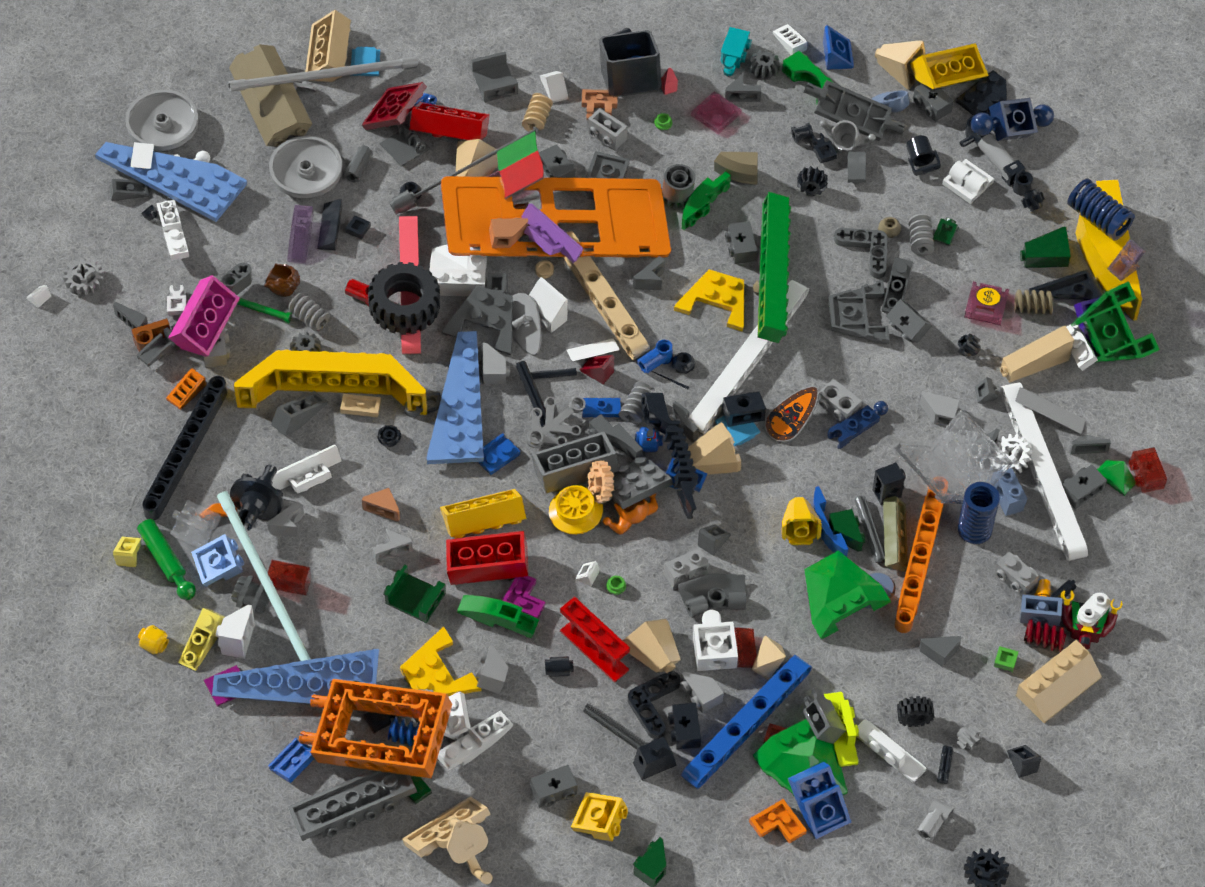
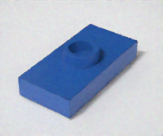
[582,398,621,417]

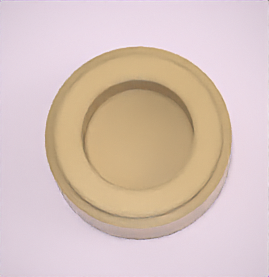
[535,260,554,279]

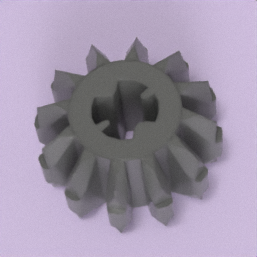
[750,49,780,79]
[290,332,322,352]

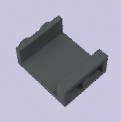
[471,52,518,102]

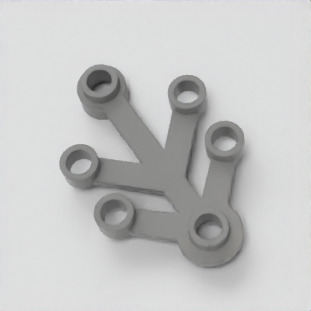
[525,396,586,448]

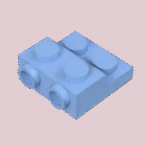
[191,534,244,587]

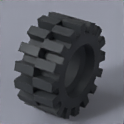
[897,696,935,727]

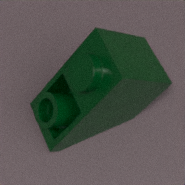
[828,509,865,552]
[633,837,666,887]

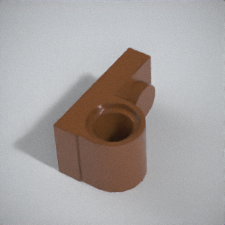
[131,318,171,352]

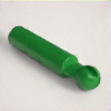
[137,519,196,600]

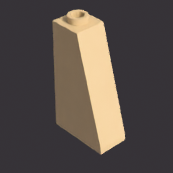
[1000,326,1074,383]

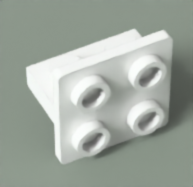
[444,691,471,741]

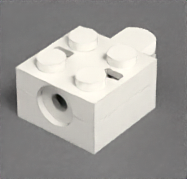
[693,610,738,671]

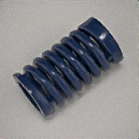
[1067,178,1135,241]
[958,482,1000,544]

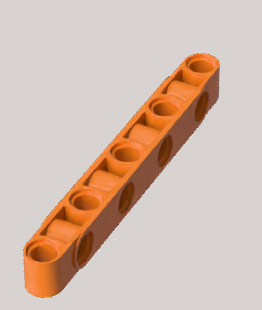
[895,478,947,633]

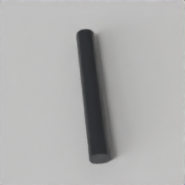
[520,368,577,380]

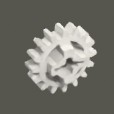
[991,434,1033,473]

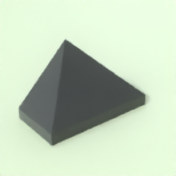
[1070,435,1111,454]

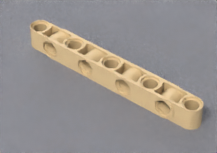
[563,231,650,360]

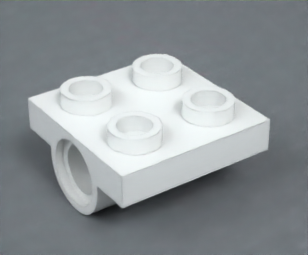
[942,159,994,204]

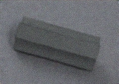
[344,145,373,183]

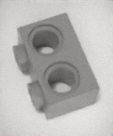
[817,379,862,422]
[664,548,709,590]

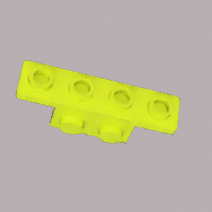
[824,692,859,767]

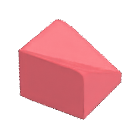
[661,68,678,95]

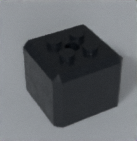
[599,30,662,98]

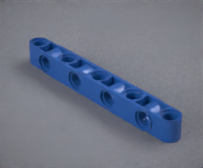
[681,655,812,789]

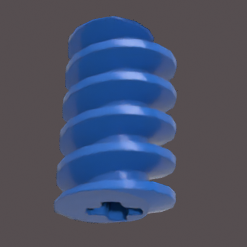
[388,716,420,746]

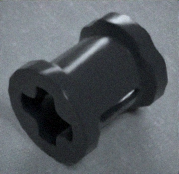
[791,123,813,143]

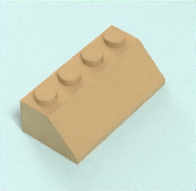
[305,10,351,82]
[1016,640,1102,723]

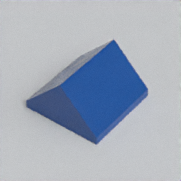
[823,25,854,70]

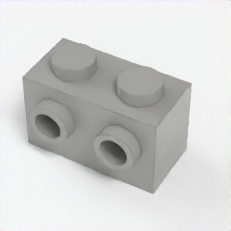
[588,108,627,150]
[994,551,1039,597]

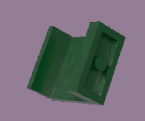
[383,564,446,623]

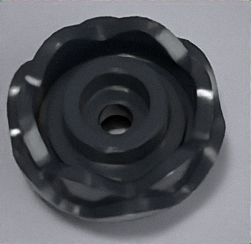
[399,182,422,200]
[672,352,695,374]
[377,425,401,447]

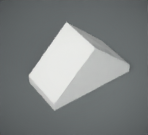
[540,71,568,103]

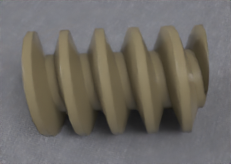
[1014,289,1054,315]

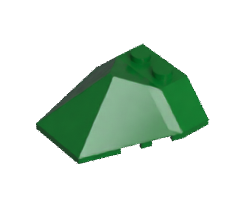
[804,550,891,640]
[753,719,848,797]

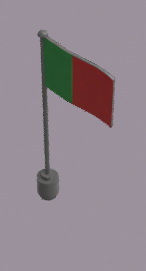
[389,127,544,215]

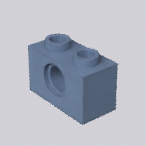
[991,468,1027,516]
[1020,595,1062,627]

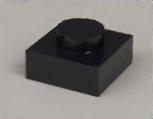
[345,215,371,239]

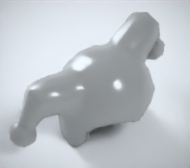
[820,120,876,152]

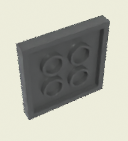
[610,455,673,509]

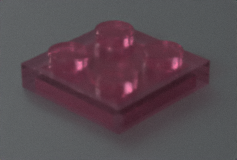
[691,91,742,134]

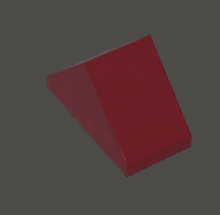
[580,355,615,385]

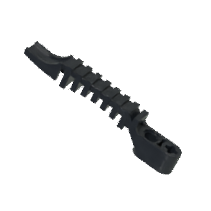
[641,393,698,519]

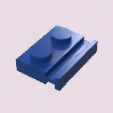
[479,433,520,475]
[268,738,315,783]

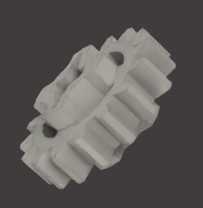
[63,258,104,295]

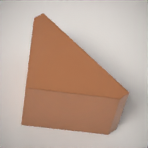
[362,488,400,522]

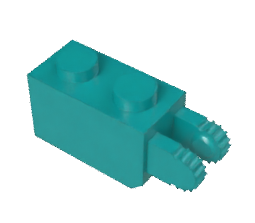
[720,27,752,76]

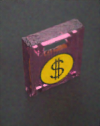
[964,281,1010,326]

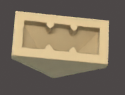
[752,636,786,679]

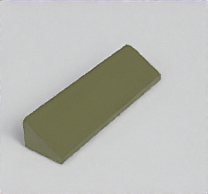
[883,496,908,572]

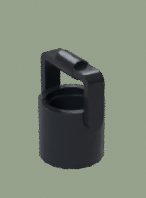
[906,135,941,176]

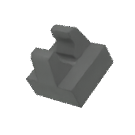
[975,377,999,404]

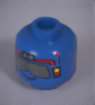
[635,427,663,452]

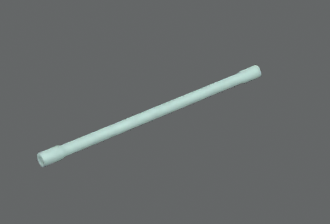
[217,491,311,661]

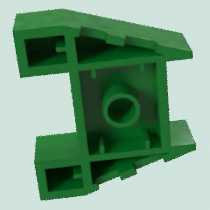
[1071,281,1160,363]

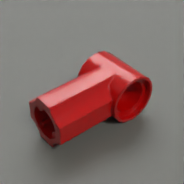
[345,279,369,307]

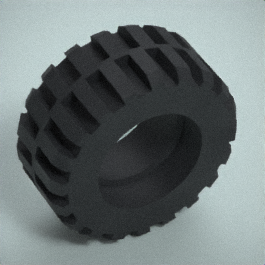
[368,262,440,335]

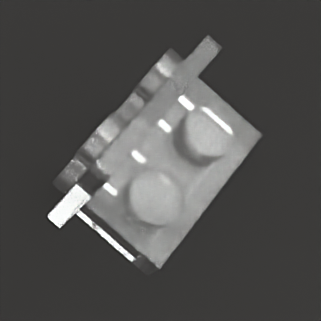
[170,500,221,548]

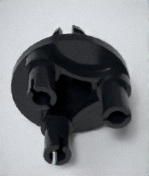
[230,464,283,531]

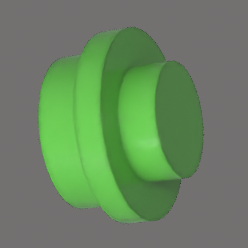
[654,113,672,130]
[607,575,626,595]

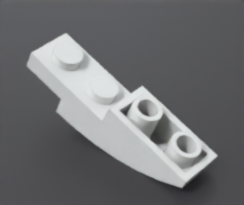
[156,200,189,261]
[437,710,513,771]

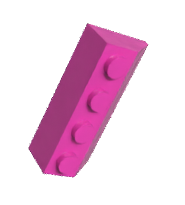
[168,275,240,357]

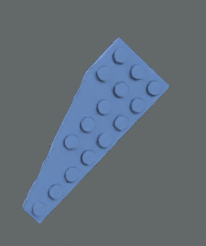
[95,142,247,222]

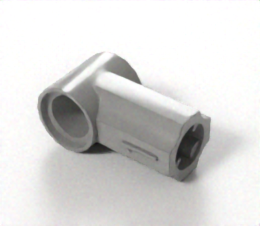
[917,799,954,841]

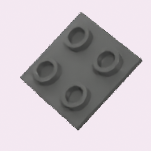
[380,123,430,167]

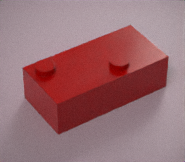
[409,102,490,140]
[446,531,529,585]

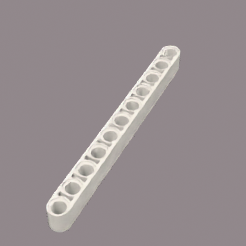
[688,280,809,434]
[1000,382,1088,561]

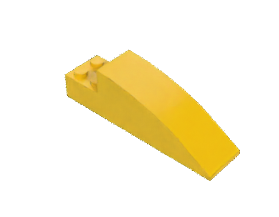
[1075,180,1142,321]

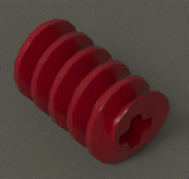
[1023,619,1067,653]

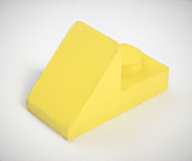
[113,537,141,567]

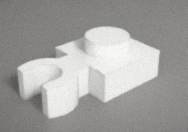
[167,285,187,316]

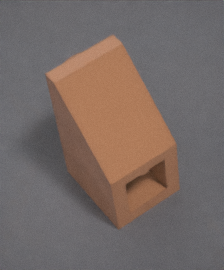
[489,218,528,248]

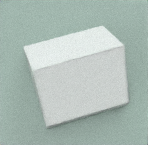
[26,285,51,308]
[576,561,599,586]

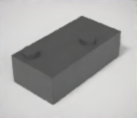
[532,431,619,494]

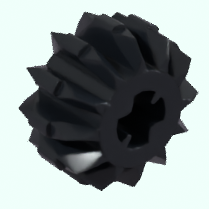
[797,166,828,196]

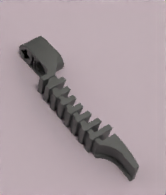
[137,262,252,368]

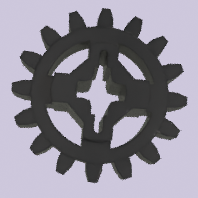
[963,848,1009,887]

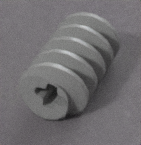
[908,213,934,255]
[289,293,330,331]
[619,382,653,424]

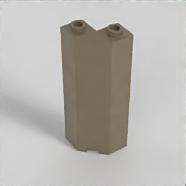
[229,44,312,147]

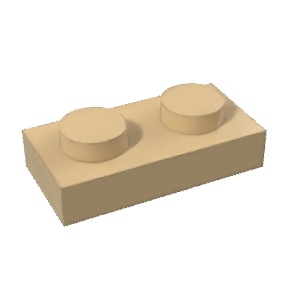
[340,394,381,417]

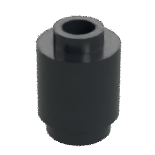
[545,656,574,677]

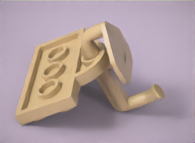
[402,796,493,884]

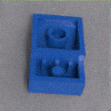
[788,762,852,839]

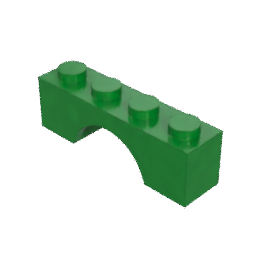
[782,50,833,105]

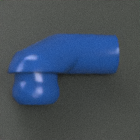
[414,93,437,106]

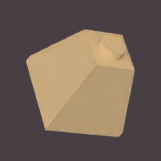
[456,139,498,177]
[688,422,741,475]
[622,619,681,673]

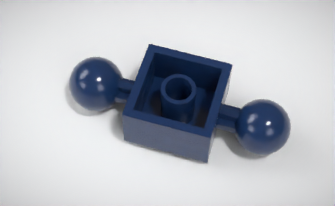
[971,97,1054,141]

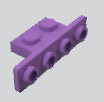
[521,203,583,263]

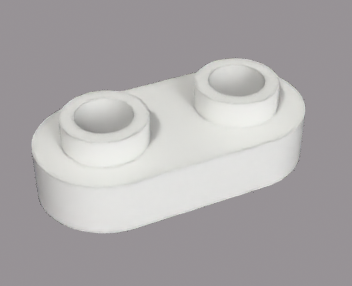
[1077,593,1110,627]

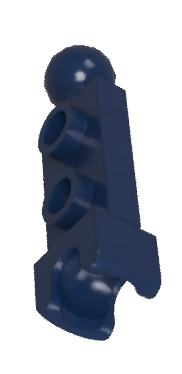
[827,401,888,449]

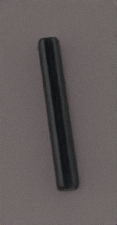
[516,361,546,427]

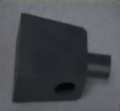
[633,737,677,780]

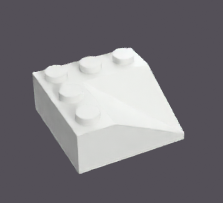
[429,245,487,296]

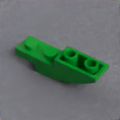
[681,171,731,230]
[456,595,539,639]

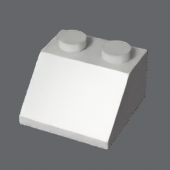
[529,277,568,333]
[216,605,255,659]

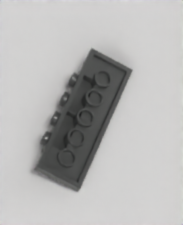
[288,770,417,841]

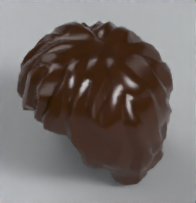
[264,263,300,297]

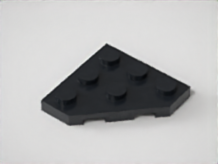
[956,70,1007,132]

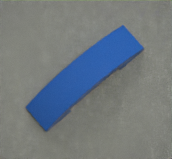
[812,486,848,557]

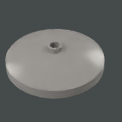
[125,90,198,151]
[269,136,342,198]

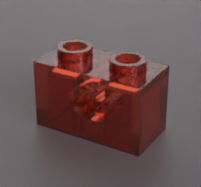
[1129,447,1167,493]
[268,560,311,596]

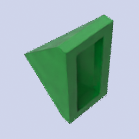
[1097,460,1136,496]

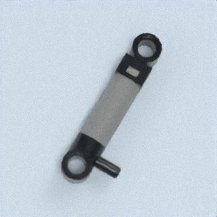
[959,116,1033,196]

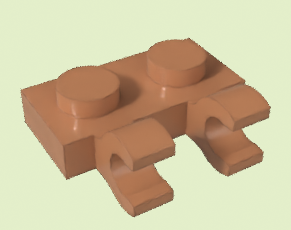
[582,89,618,120]

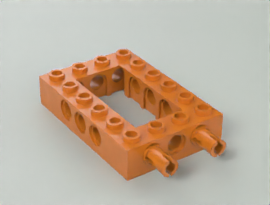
[299,679,453,779]

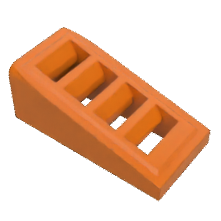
[166,368,207,410]

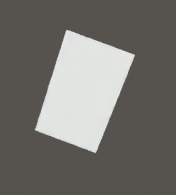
[130,142,154,169]

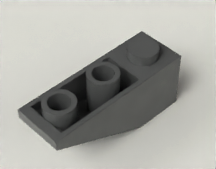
[881,257,913,313]

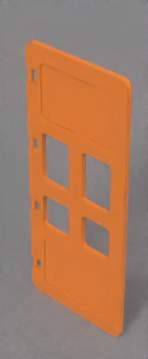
[441,176,671,258]

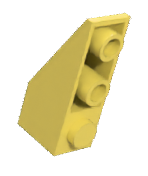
[178,608,225,671]

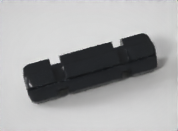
[1050,580,1077,601]
[937,745,953,784]

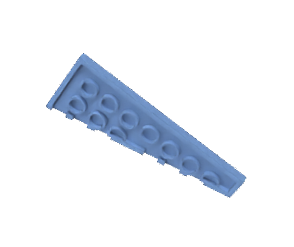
[427,331,484,464]
[212,649,379,704]

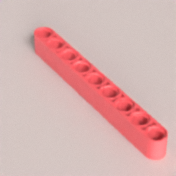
[399,216,421,354]

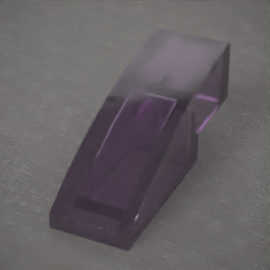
[287,205,314,264]

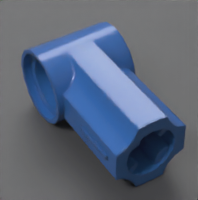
[637,339,673,374]

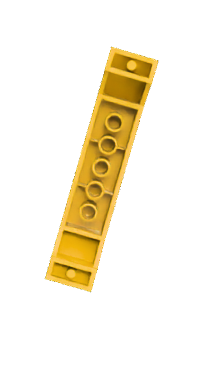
[234,350,427,415]

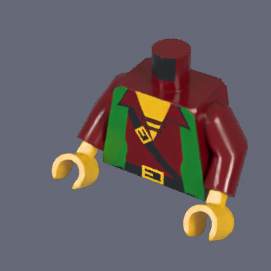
[1061,591,1123,650]

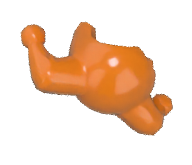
[603,493,658,535]

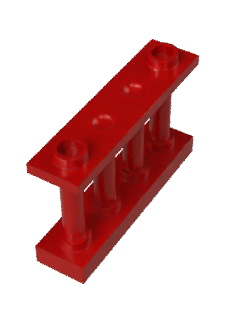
[560,596,630,683]

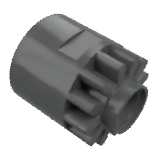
[662,164,695,208]

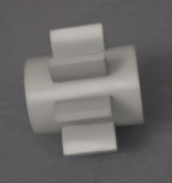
[957,725,981,750]

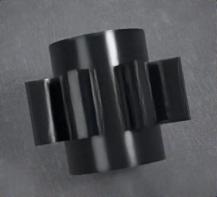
[1021,189,1045,211]
[958,333,981,358]

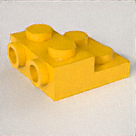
[571,792,628,841]

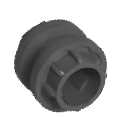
[231,575,270,614]

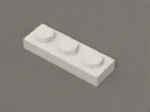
[1067,324,1098,371]

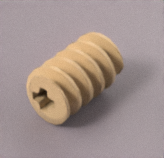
[522,93,553,131]

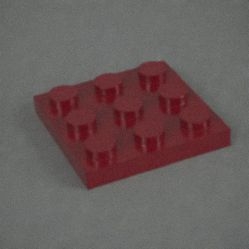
[362,82,427,130]

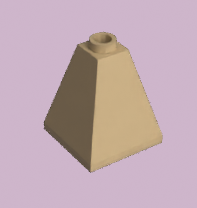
[875,41,926,90]

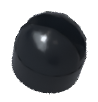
[141,204,157,220]

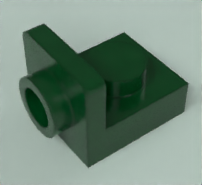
[933,218,959,246]

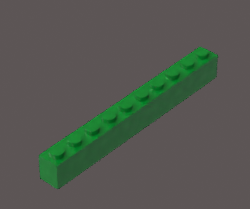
[757,192,791,343]

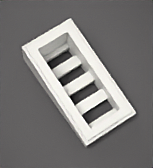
[773,24,808,55]

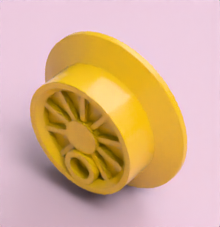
[549,485,603,535]

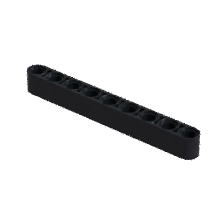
[142,376,228,520]

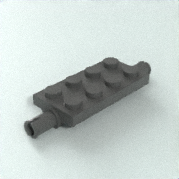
[803,80,906,141]

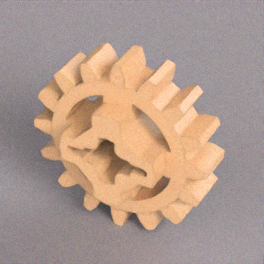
[588,460,614,503]

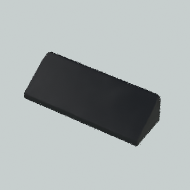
[317,199,342,251]

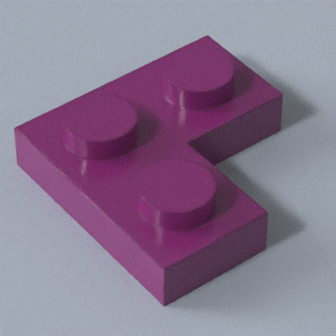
[502,576,545,619]

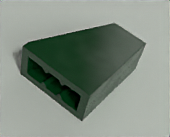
[1020,227,1071,268]

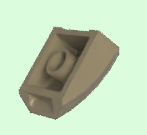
[714,152,758,185]

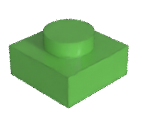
[994,646,1019,672]

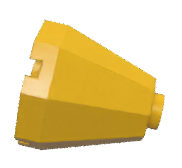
[781,497,822,545]

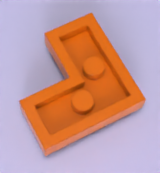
[749,799,807,844]

